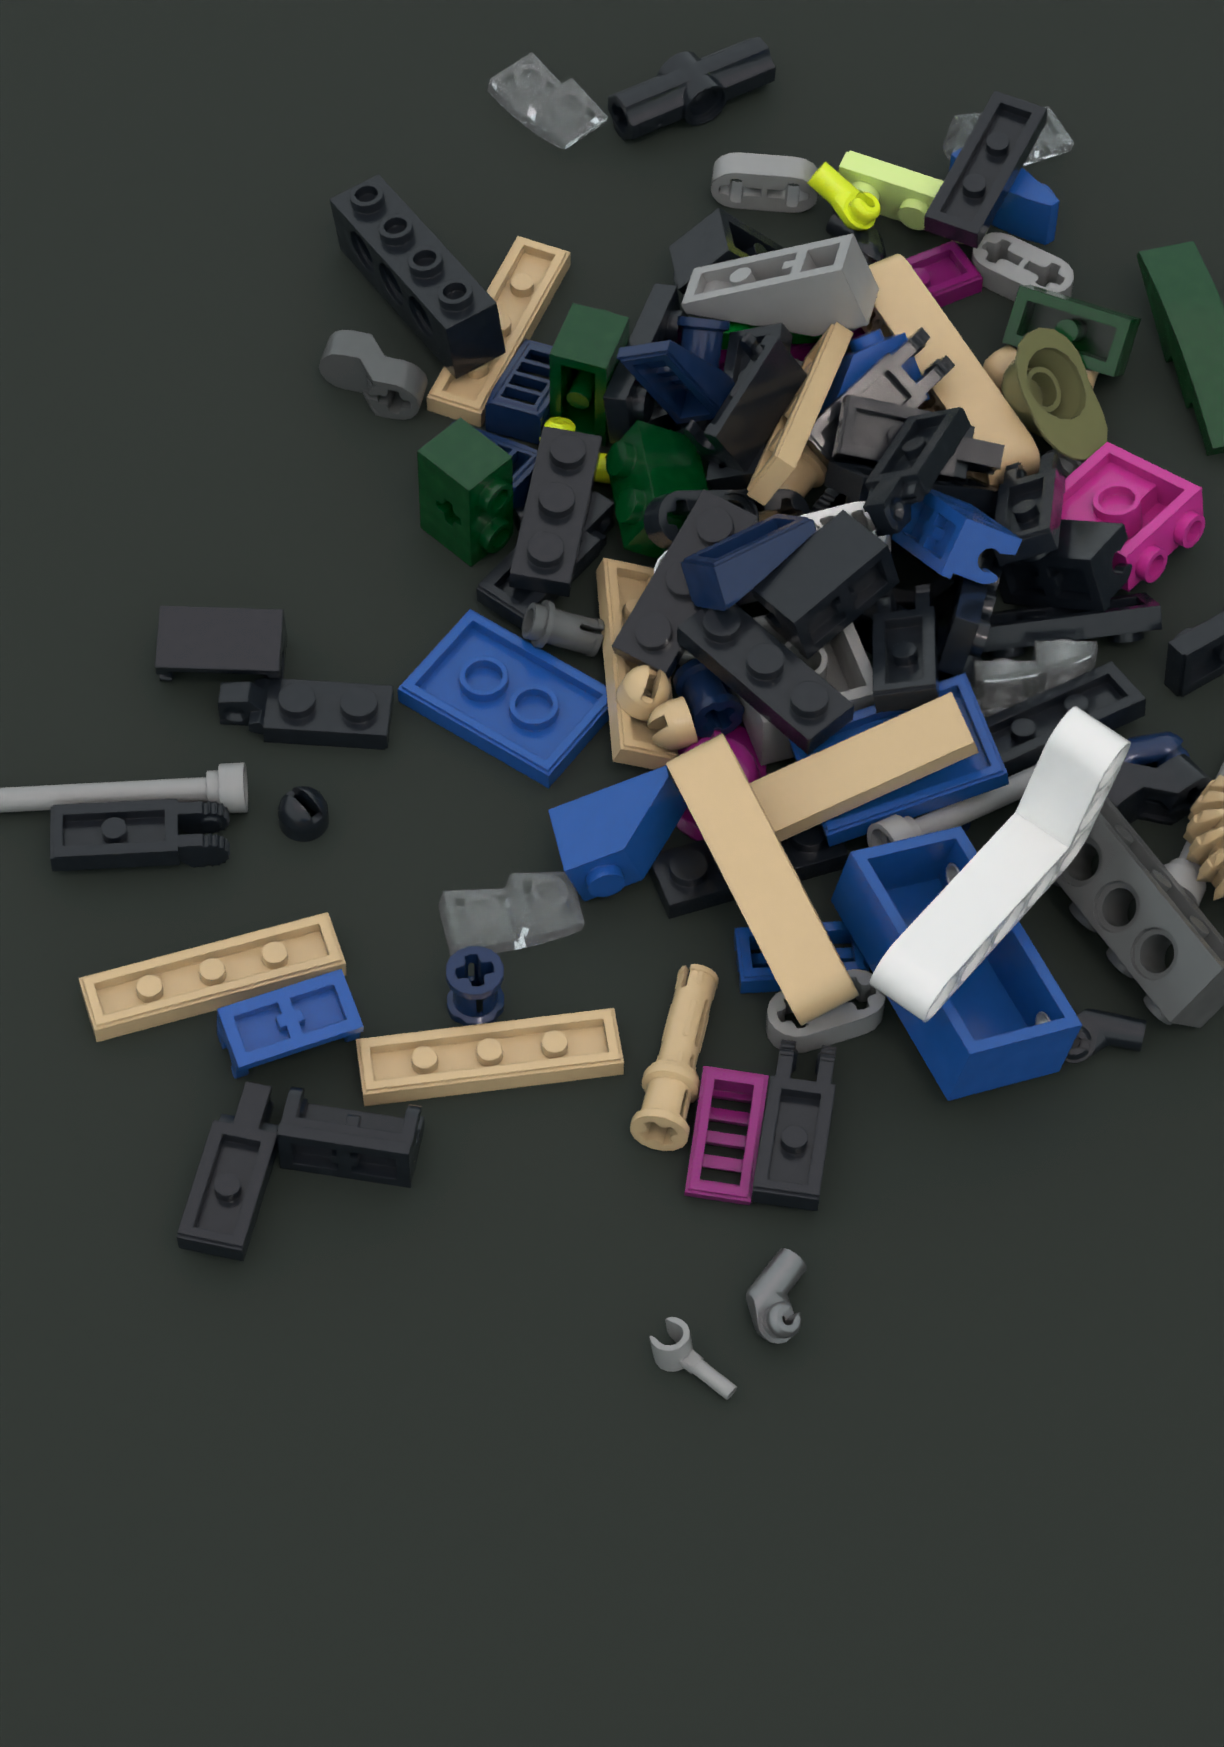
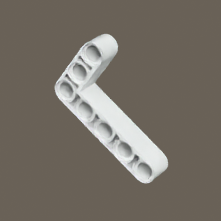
[869,706,1131,1022]

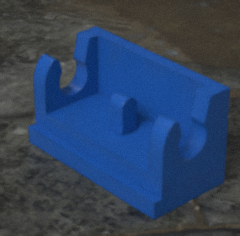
[891,489,1022,584]
[217,969,364,1079]

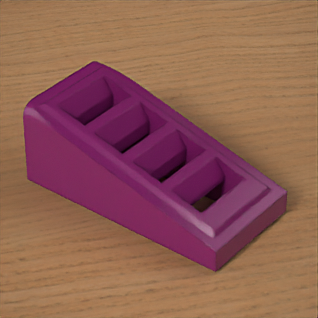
[684,1066,769,1205]

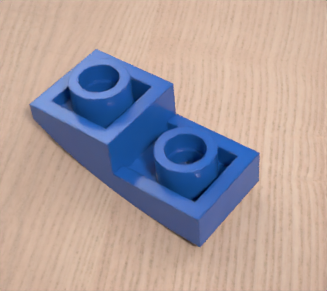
[949,147,1060,245]

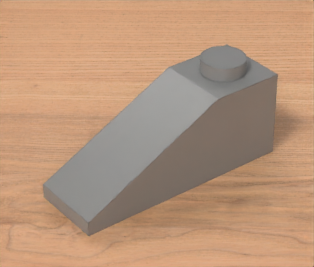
[681,234,879,336]

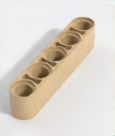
[862,254,1041,488]
[666,733,859,1026]

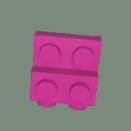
[1061,442,1205,592]

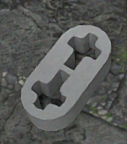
[711,152,818,213]
[971,232,1074,302]
[766,969,886,1053]

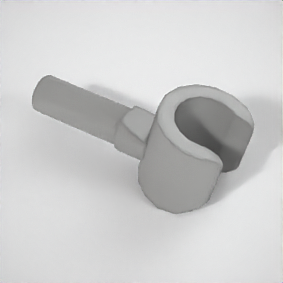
[649,1317,737,1400]

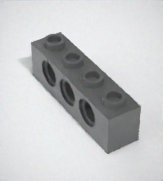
[1053,797,1224,1028]

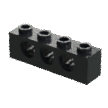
[329,174,506,379]

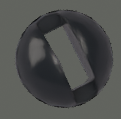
[278,786,329,842]

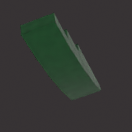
[1136,241,1224,456]

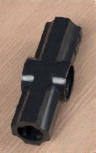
[608,36,776,141]

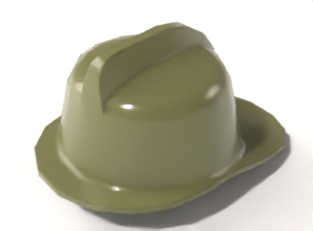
[1001,327,1108,461]

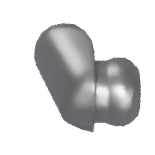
[746,1248,806,1344]

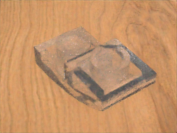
[487,52,608,150]
[971,639,1098,717]
[438,871,585,956]

